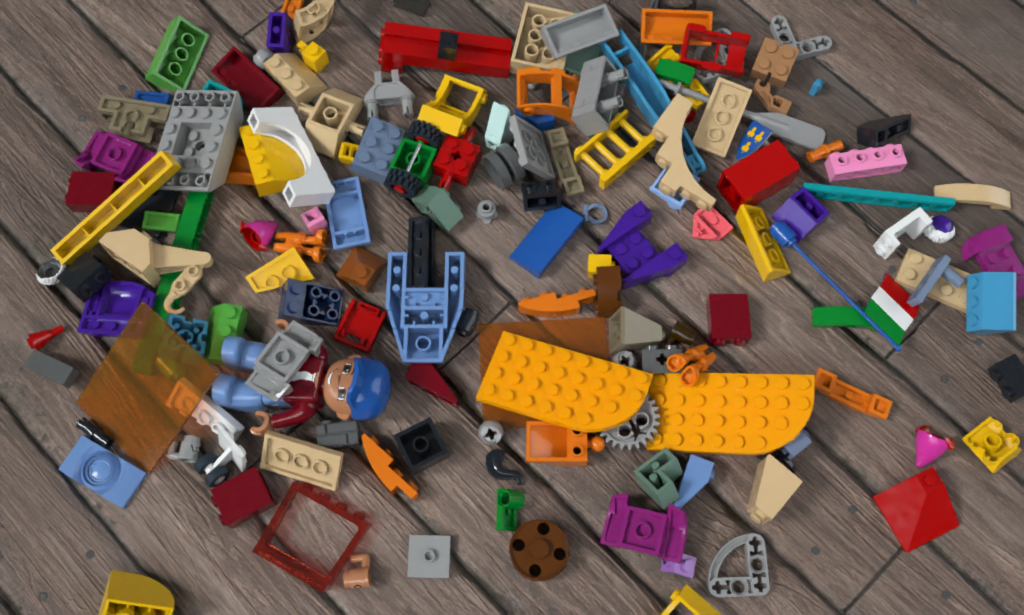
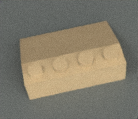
[509,2,577,74]

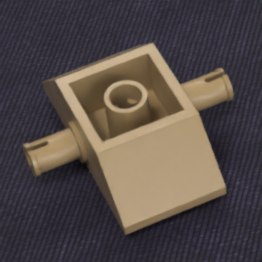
[298,88,367,159]

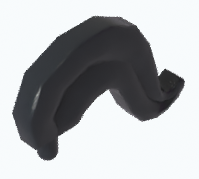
[486,449,522,486]
[755,451,796,474]

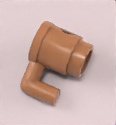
[343,553,372,589]

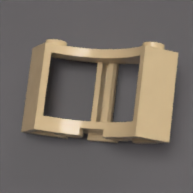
[292,0,335,43]

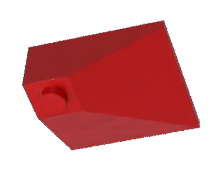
[872,466,960,553]

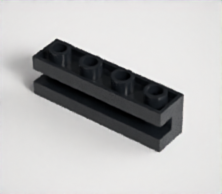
[407,215,436,288]

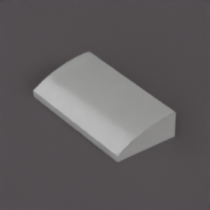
[539,4,620,60]

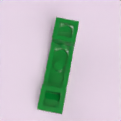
[812,306,878,332]

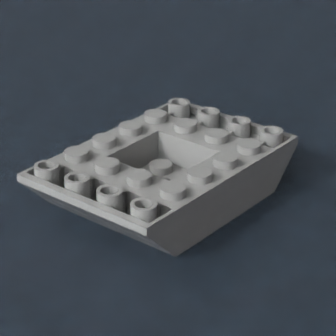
[156,90,244,192]

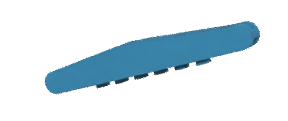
[598,29,706,176]

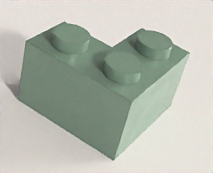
[411,185,464,231]
[633,447,684,510]

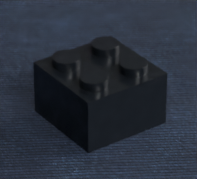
[394,417,449,475]

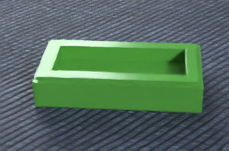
[142,211,182,233]

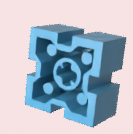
[158,313,209,366]

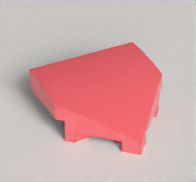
[692,207,733,241]

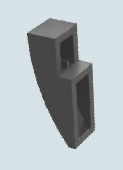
[23,350,80,389]

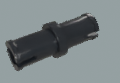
[76,417,115,449]

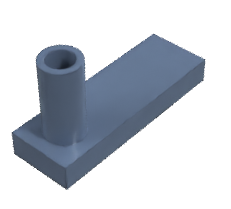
[906,254,965,307]

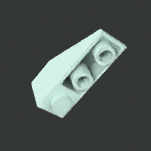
[485,101,513,152]

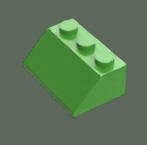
[200,303,249,367]

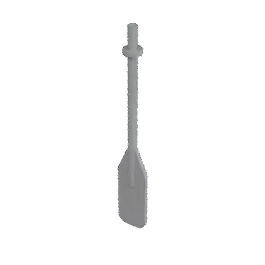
[659,79,825,150]

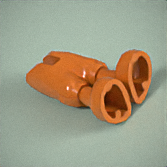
[273,228,328,263]
[666,344,717,387]

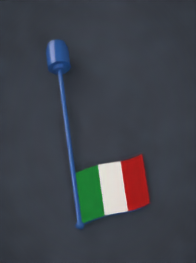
[769,220,919,352]

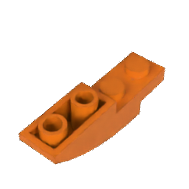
[518,288,596,318]
[362,433,419,501]

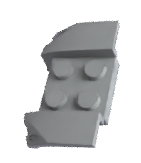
[245,320,324,402]

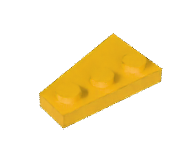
[245,247,315,293]

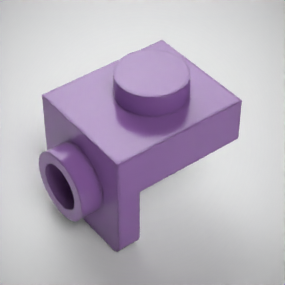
[661,553,697,579]

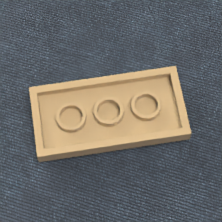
[692,77,752,159]
[894,248,971,313]
[260,430,344,491]

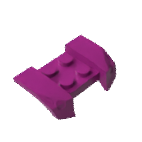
[74,130,156,184]
[962,224,1024,300]
[600,493,688,564]

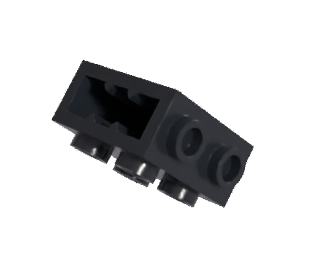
[56,251,114,303]

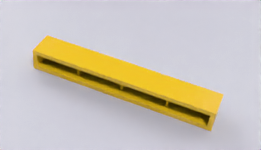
[50,150,182,265]

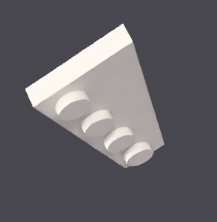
[167,376,245,442]

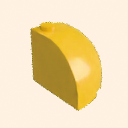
[98,570,175,615]

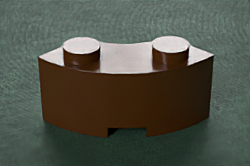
[592,265,622,318]

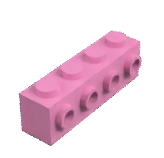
[824,144,907,183]

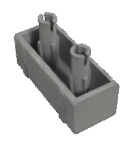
[571,56,629,136]

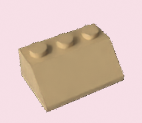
[263,53,327,107]

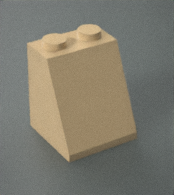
[747,454,803,525]

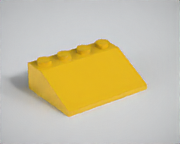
[239,125,305,197]

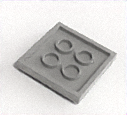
[509,114,556,180]

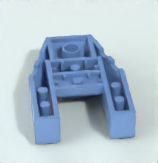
[386,252,466,363]

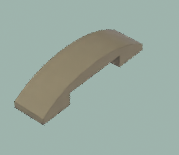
[546,127,585,197]

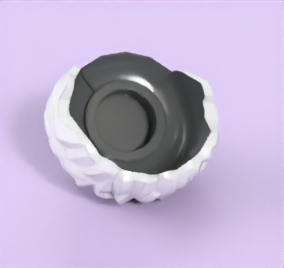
[36,257,66,285]

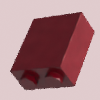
[64,171,122,213]
[706,294,752,347]
[211,466,276,529]

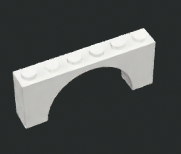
[247,107,335,208]

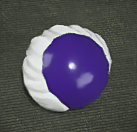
[923,215,955,244]

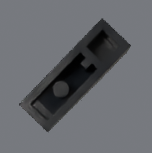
[857,114,911,148]

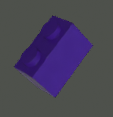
[266,12,293,53]

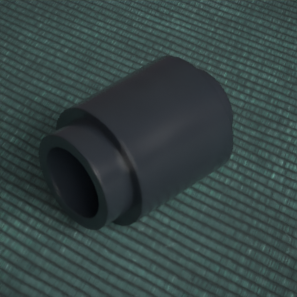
[455,308,479,338]

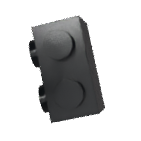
[521,180,561,212]
[987,354,1024,403]

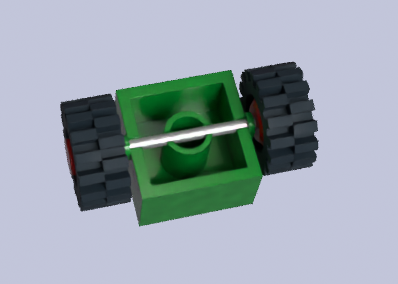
[384,120,442,199]

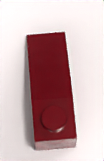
[404,363,459,408]

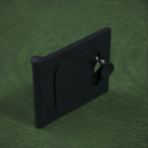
[119,190,179,239]

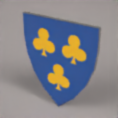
[736,120,773,161]

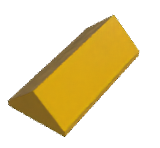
[735,204,791,282]

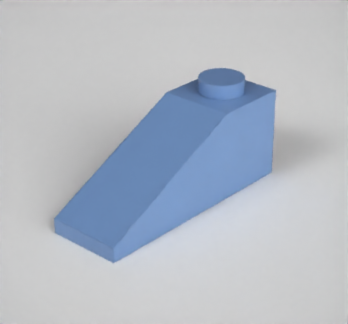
[672,454,716,509]

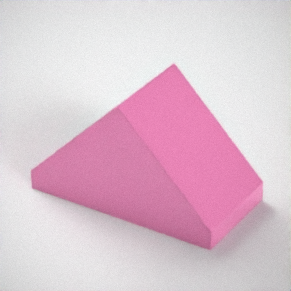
[301,206,330,236]

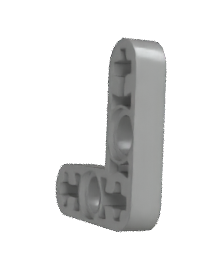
[769,15,832,61]

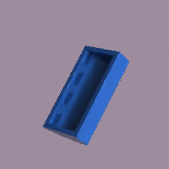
[509,205,584,279]

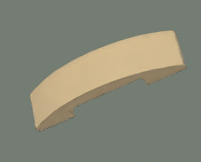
[934,183,1011,210]

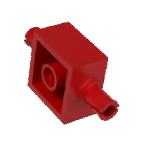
[432,127,482,191]

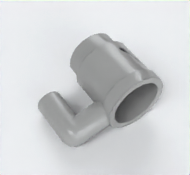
[167,435,201,463]

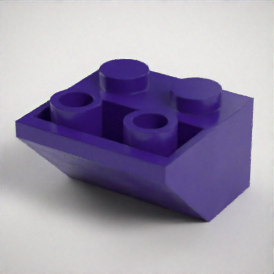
[771,186,830,243]

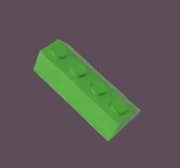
[144,15,209,92]

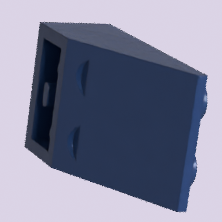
[278,278,344,327]

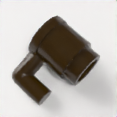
[663,320,697,349]

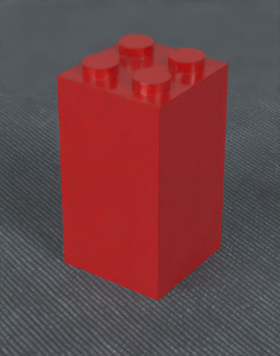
[716,139,800,214]

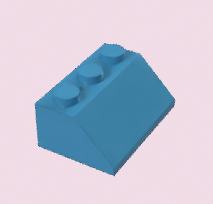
[966,272,1016,336]

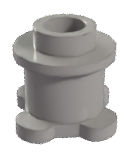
[476,200,498,225]

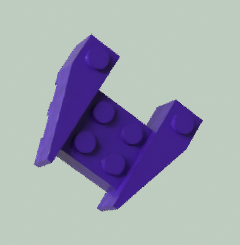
[597,201,688,290]

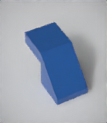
[515,109,555,131]

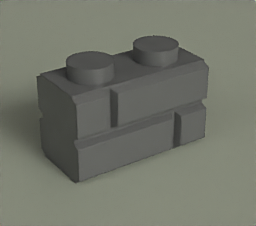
[316,417,361,450]

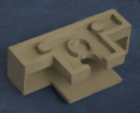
[97,94,171,144]

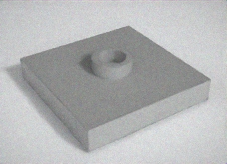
[407,535,451,579]

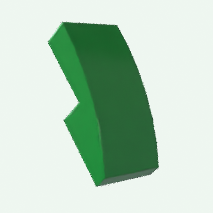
[654,58,696,86]

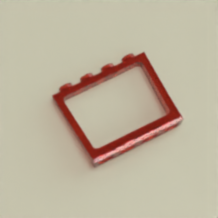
[252,481,372,593]

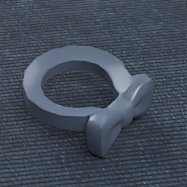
[583,203,608,225]

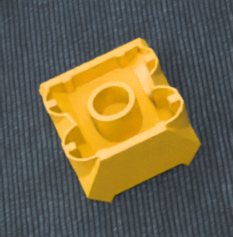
[962,416,1022,473]

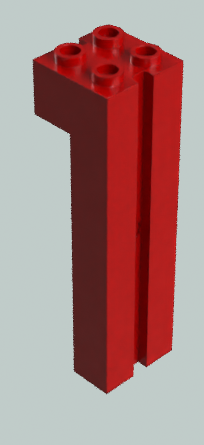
[378,21,512,78]

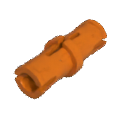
[806,139,844,163]

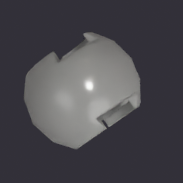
[253,48,274,71]
[612,350,637,369]
[478,420,504,445]

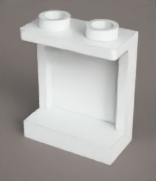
[873,207,933,260]

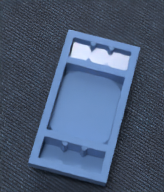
[326,176,371,251]
[58,435,148,509]

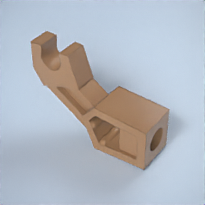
[753,78,792,115]

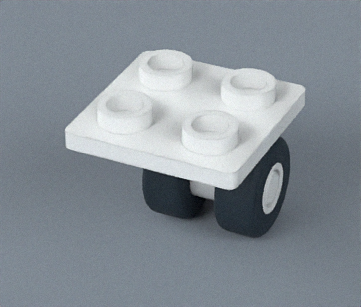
[194,426,247,488]

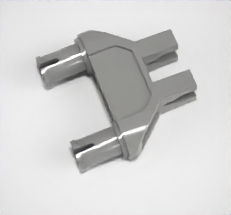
[363,69,415,121]

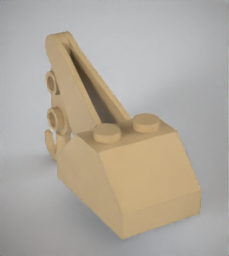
[99,229,213,315]

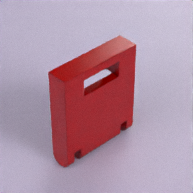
[333,299,388,354]

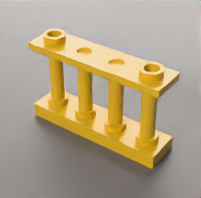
[573,109,656,190]

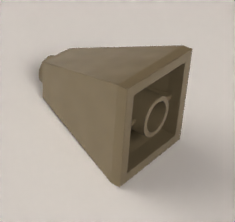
[609,306,665,355]

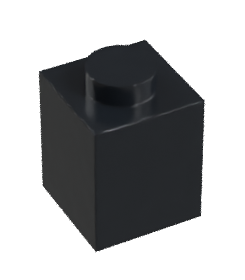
[437,31,459,61]

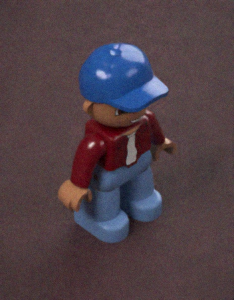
[212,319,391,437]

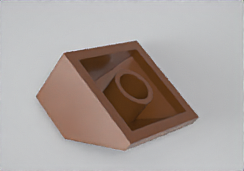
[336,246,388,293]

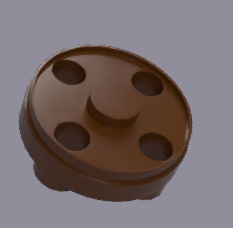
[509,519,569,582]

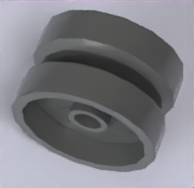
[482,142,526,191]

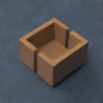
[750,37,800,88]

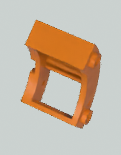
[517,67,580,125]

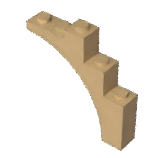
[652,93,716,212]

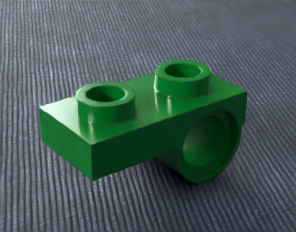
[496,488,525,532]

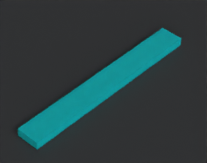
[800,182,955,213]

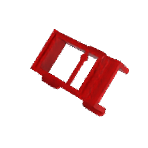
[678,23,751,79]

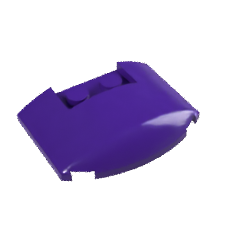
[77,281,157,340]

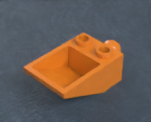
[526,421,605,466]

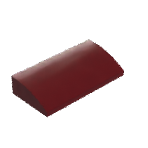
[211,46,285,110]

